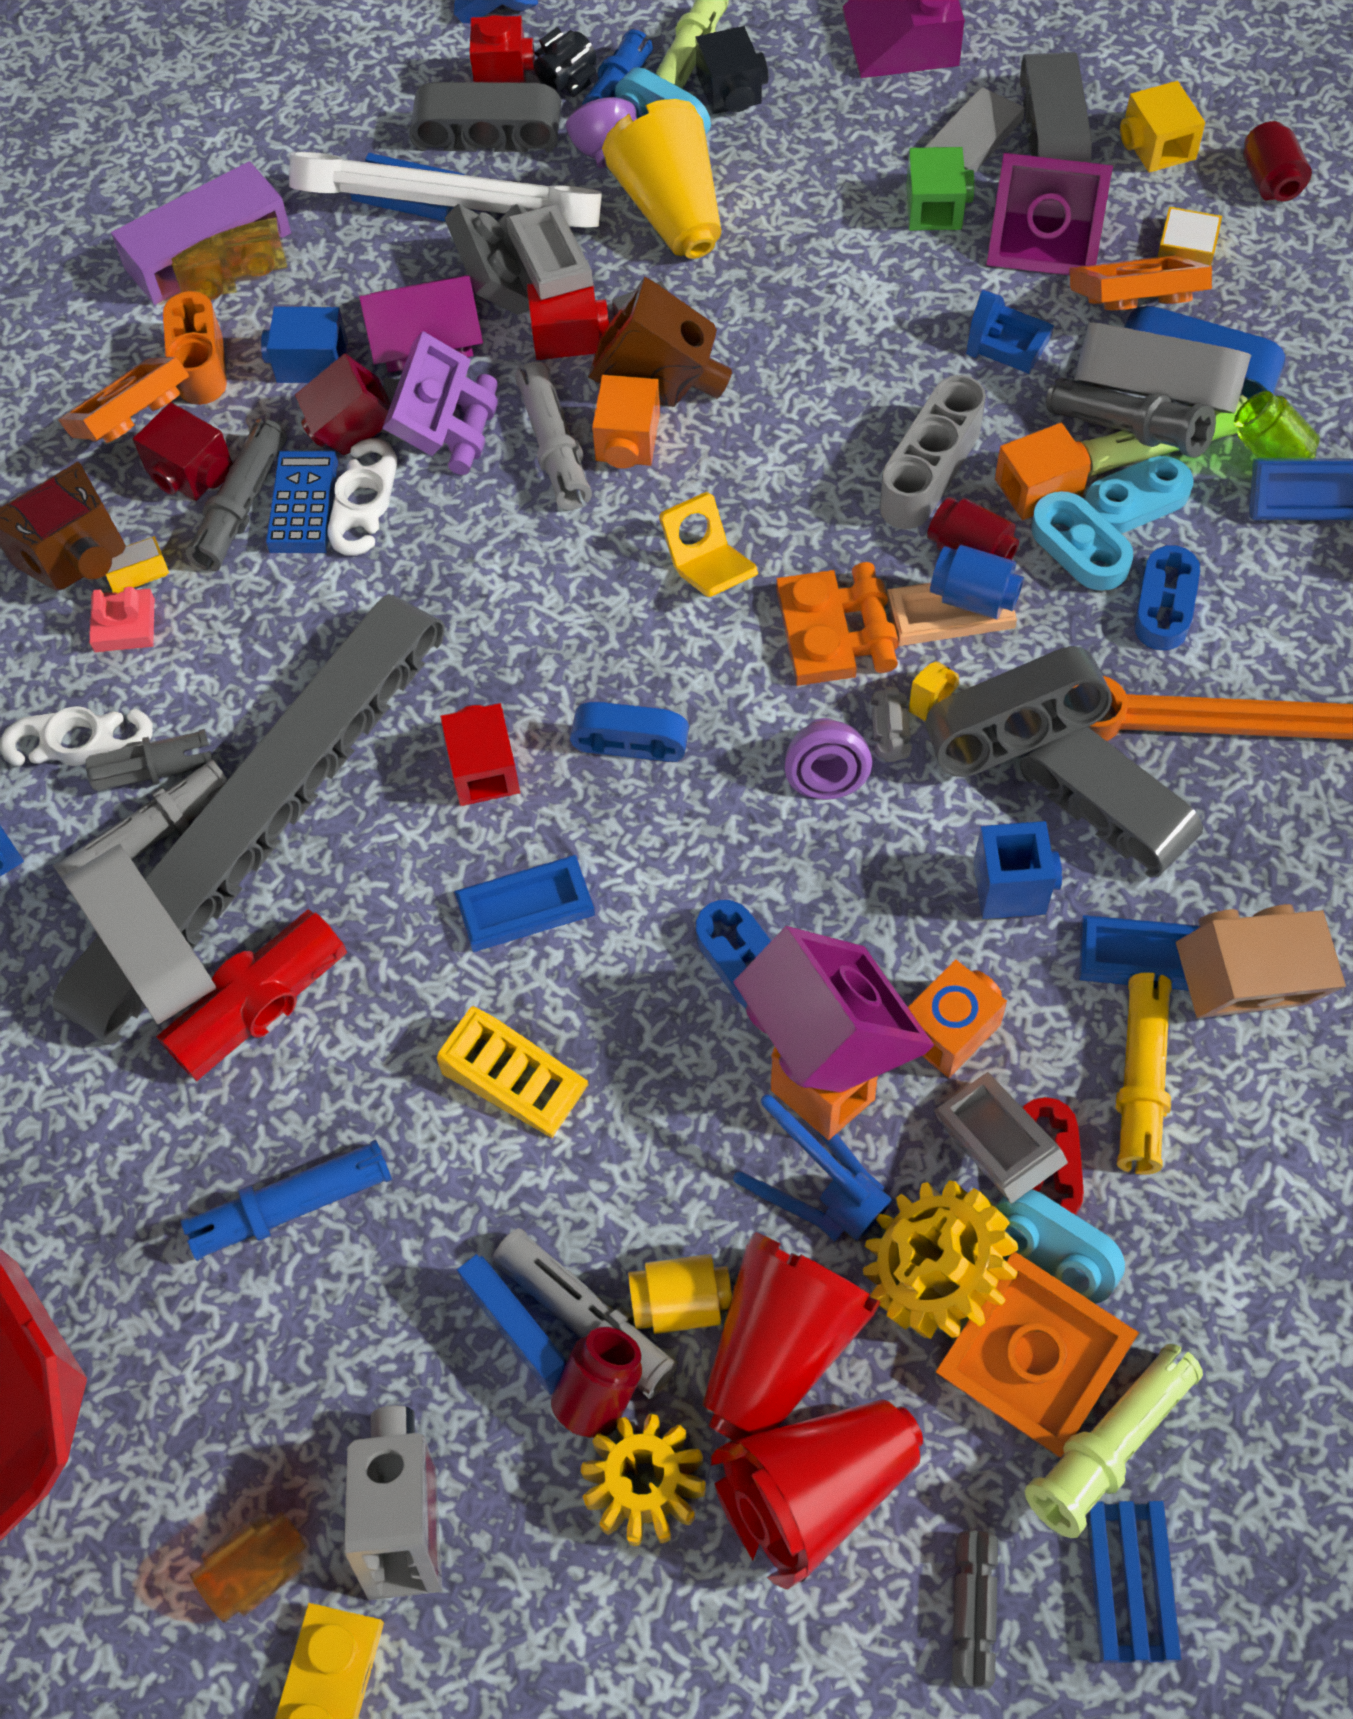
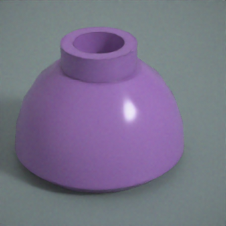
[565,97,637,168]
[785,718,872,800]

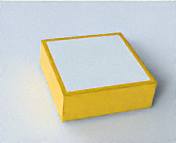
[1157,207,1222,266]
[106,536,169,594]

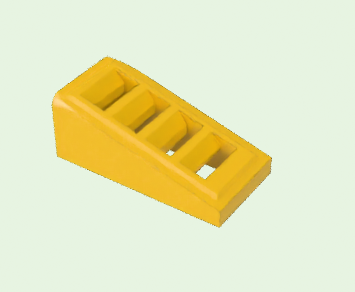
[437,1006,589,1138]

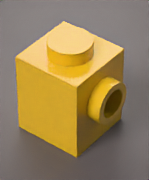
[1120,80,1206,173]

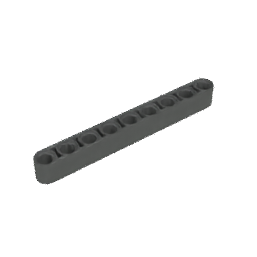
[52,594,445,1044]

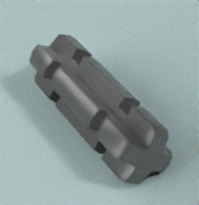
[952,1530,998,1690]

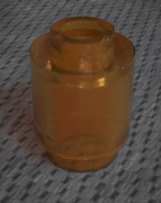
[190,1508,308,1623]

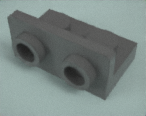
[444,204,533,315]

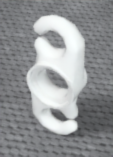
[327,438,397,556]
[0,706,153,767]

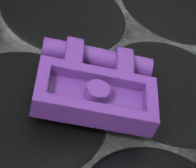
[383,331,498,475]

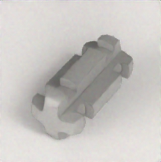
[871,687,912,762]

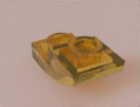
[172,218,288,301]

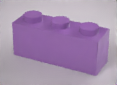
[111,161,291,305]

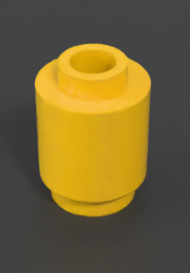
[628,1254,732,1334]

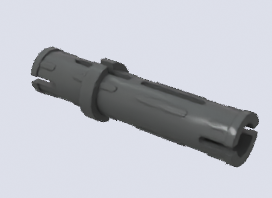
[185,419,287,571]

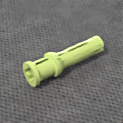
[1024,1344,1203,1538]

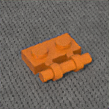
[776,562,899,686]

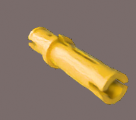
[1115,972,1172,1175]

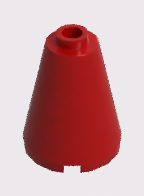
[702,1232,880,1441]
[711,1399,923,1590]

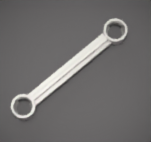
[289,152,602,227]

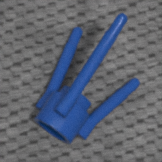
[733,1094,893,1242]

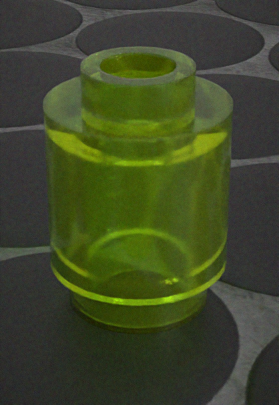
[1234,390,1320,458]

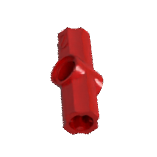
[156,909,347,1082]

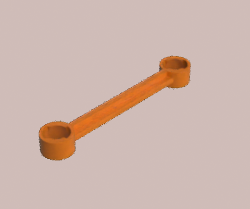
[1073,676,1353,741]

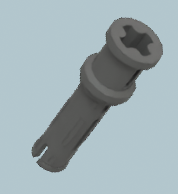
[1046,377,1216,458]

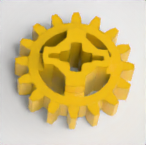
[863,1180,1018,1339]

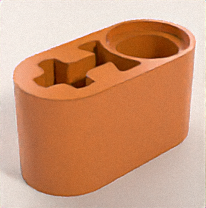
[163,291,227,405]

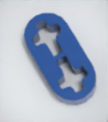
[1134,545,1201,650]
[570,702,690,762]
[696,900,771,1008]

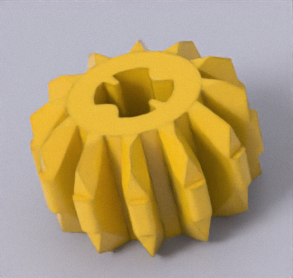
[581,1414,706,1546]

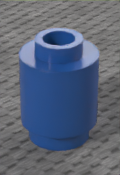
[930,545,1024,620]

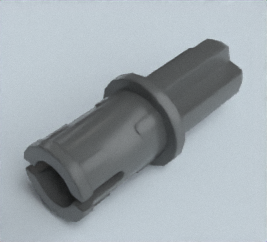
[85,729,212,791]

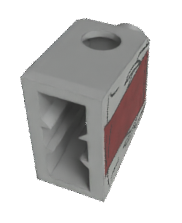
[344,1405,443,1600]

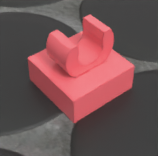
[89,587,155,652]

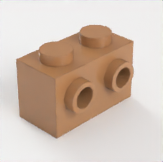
[1176,904,1346,1018]

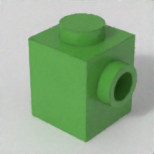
[906,147,974,231]

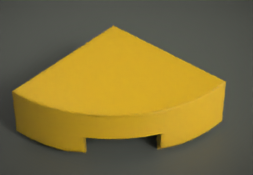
[908,661,960,721]

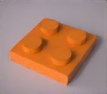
[1069,255,1212,310]
[58,356,190,443]
[936,1252,1139,1459]

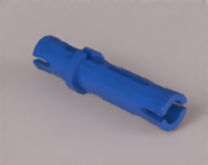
[180,1139,392,1261]

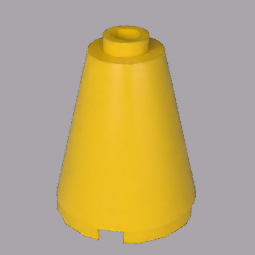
[602,99,721,259]

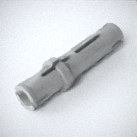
[515,362,592,510]
[52,759,228,878]
[492,1228,678,1399]

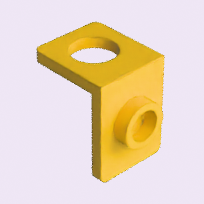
[659,492,758,597]

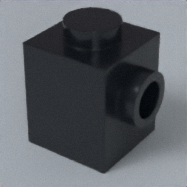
[695,26,769,115]

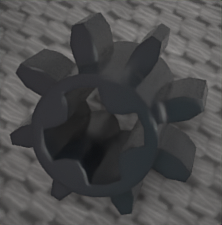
[534,27,597,97]

